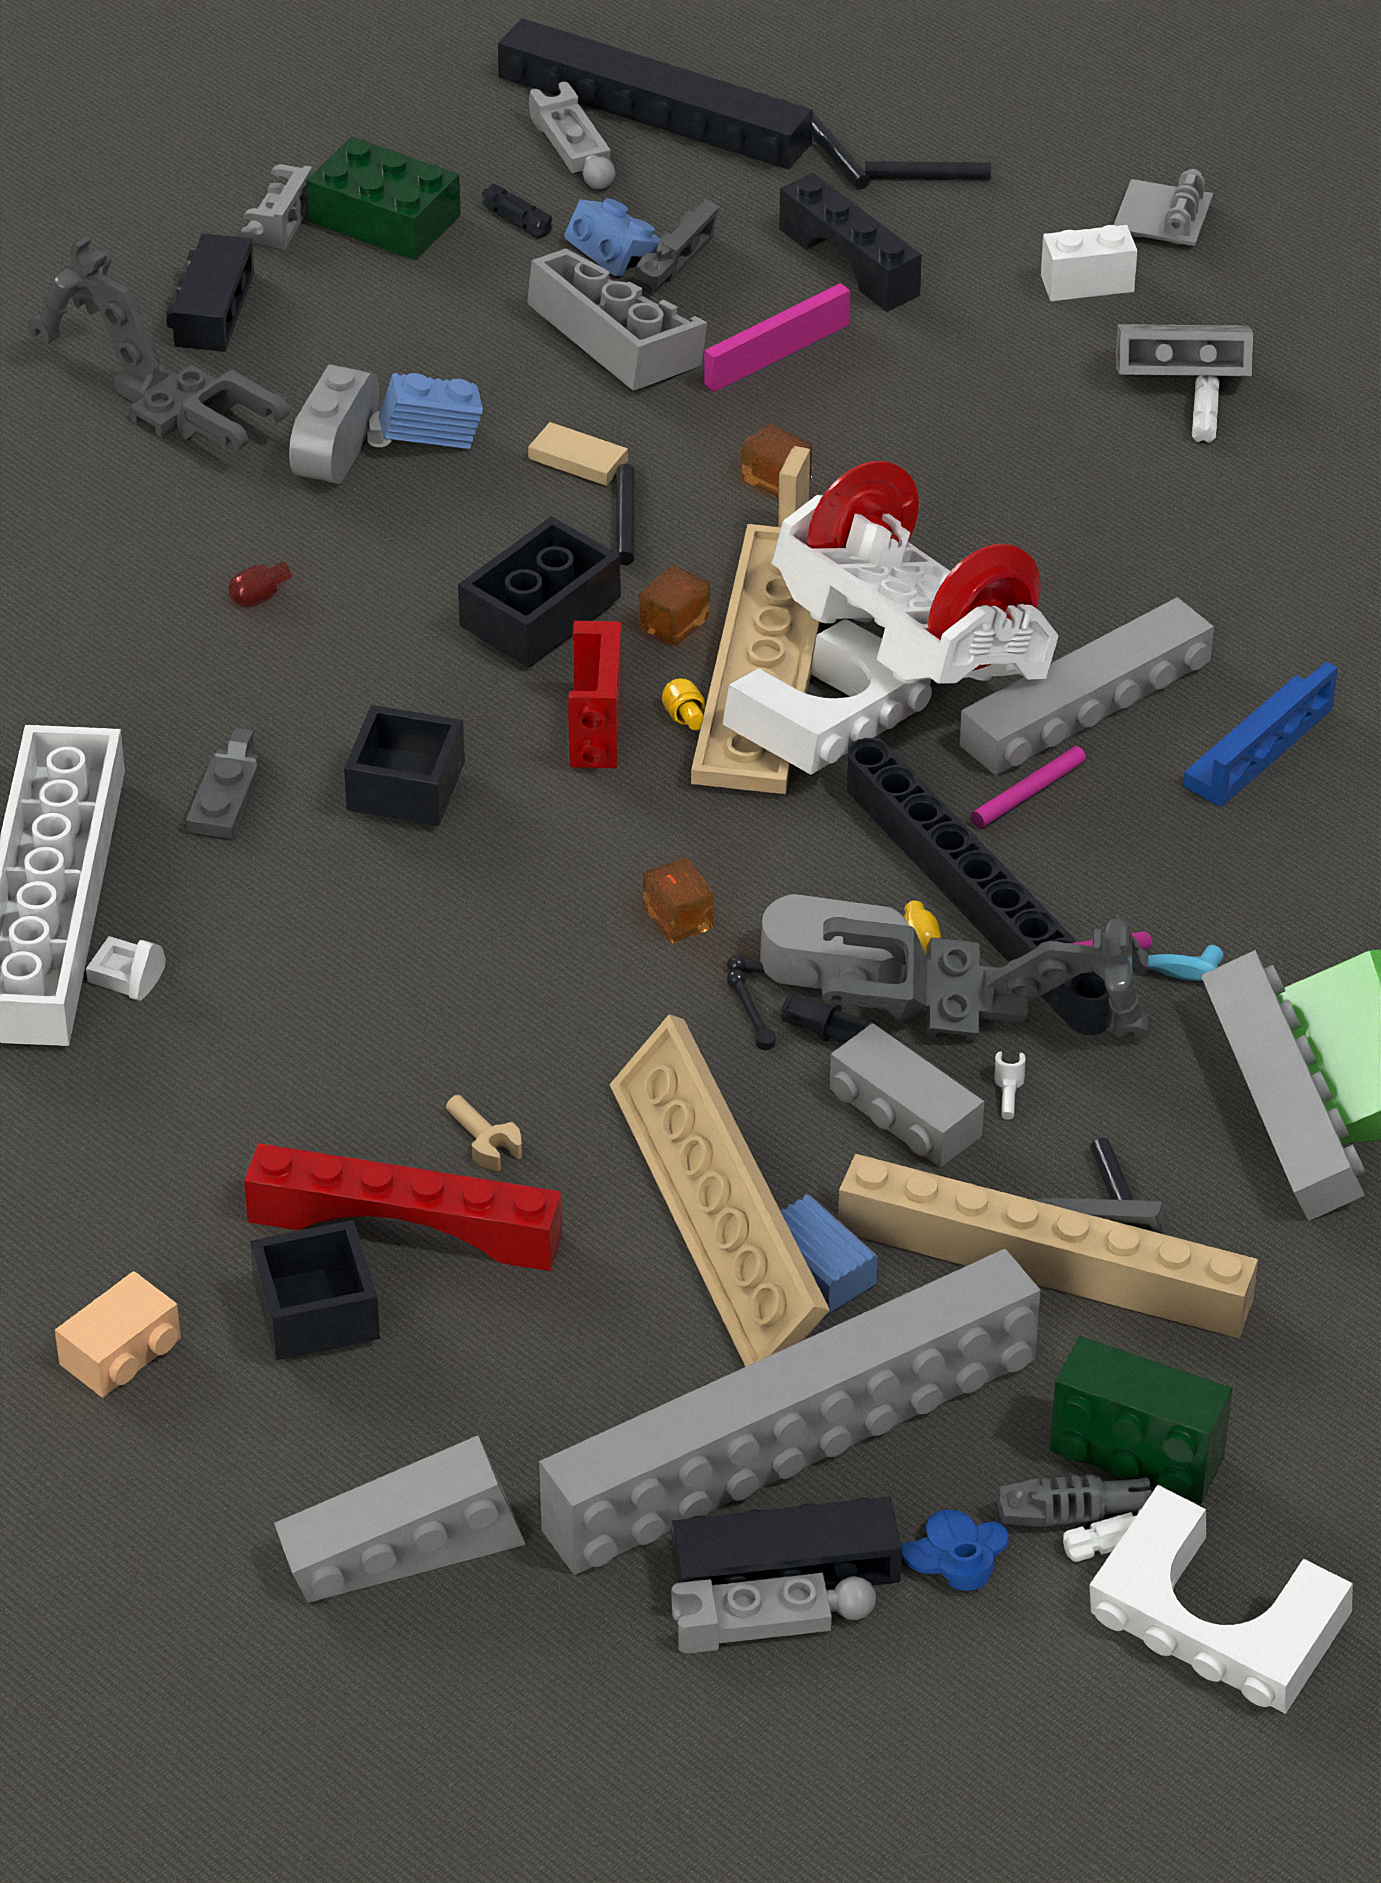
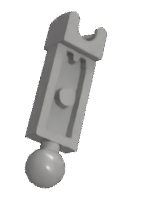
[529,82,616,189]
[671,1573,876,1654]

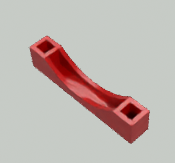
[244,1143,562,1271]

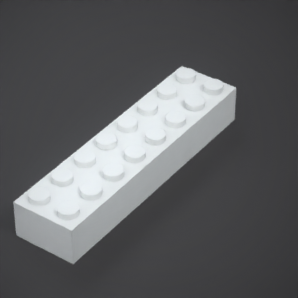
[0,725,125,1046]

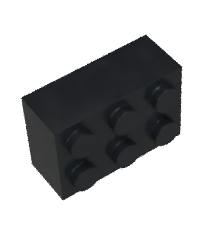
[458,516,621,667]

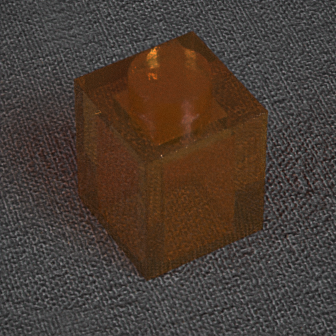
[740,423,812,498]
[639,565,710,647]
[643,857,714,944]

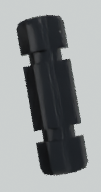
[481,184,553,237]

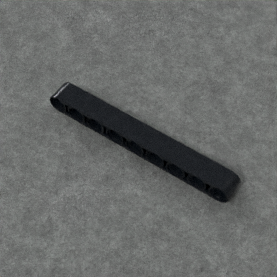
[847,738,1112,1035]

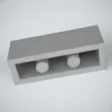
[1116,324,1253,376]
[829,1023,984,1168]

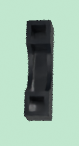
[779,173,922,312]

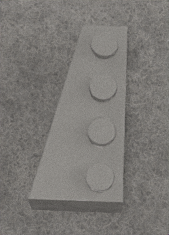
[527,249,707,391]
[274,1435,526,1603]

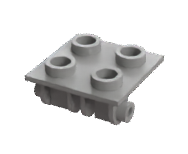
[1114,169,1213,246]

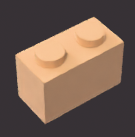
[55,1271,181,1398]

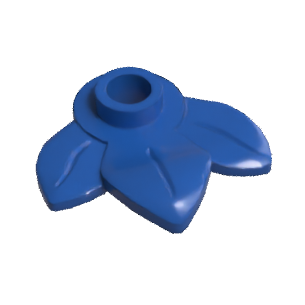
[901,1509,1009,1591]

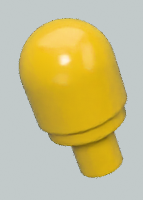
[662,678,705,730]
[903,901,941,954]

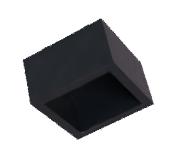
[344,705,465,826]
[250,1220,380,1360]

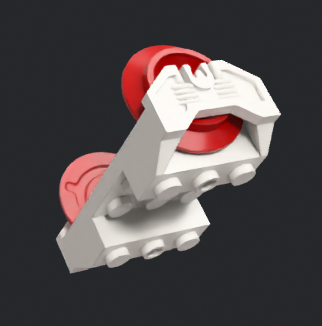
[771,461,1059,684]

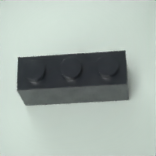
[167,233,255,352]

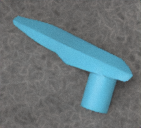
[1149,945,1223,981]

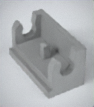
[240,164,313,250]

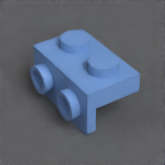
[564,198,661,277]

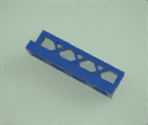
[1183,661,1338,807]

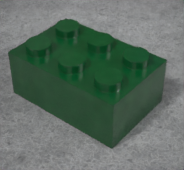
[306,136,461,260]
[1050,1336,1233,1504]

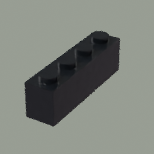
[672,1496,902,1590]

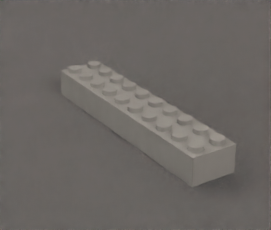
[539,1249,1041,1575]

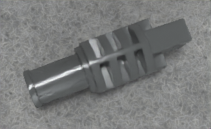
[997,1474,1152,1527]

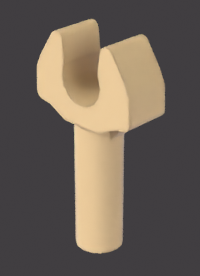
[446,1095,522,1171]

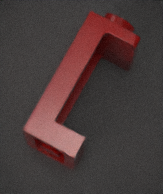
[568,621,622,769]

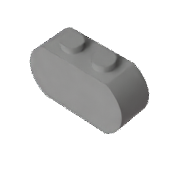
[289,364,379,484]
[760,894,909,989]

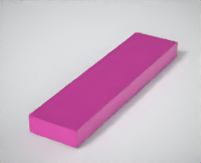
[704,283,850,392]

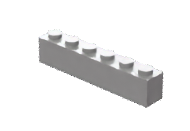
[959,597,1214,776]
[1201,950,1366,1221]

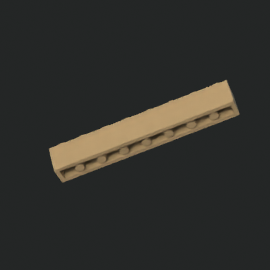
[838,1154,1258,1338]

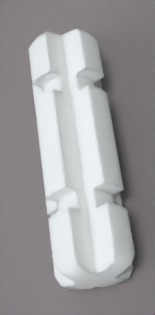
[1192,375,1219,443]
[1063,1509,1141,1562]

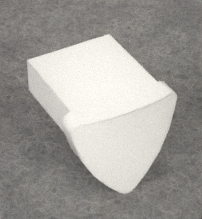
[86,936,166,1001]

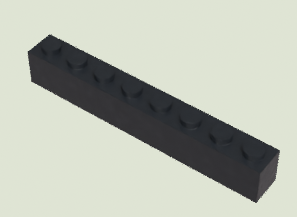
[498,18,813,169]

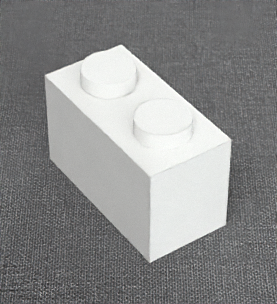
[1041,225,1137,301]

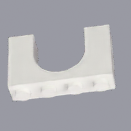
[723,619,932,775]
[1090,1485,1353,1714]

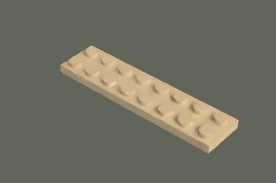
[691,524,822,794]
[609,1014,830,1367]

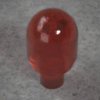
[229,561,292,607]

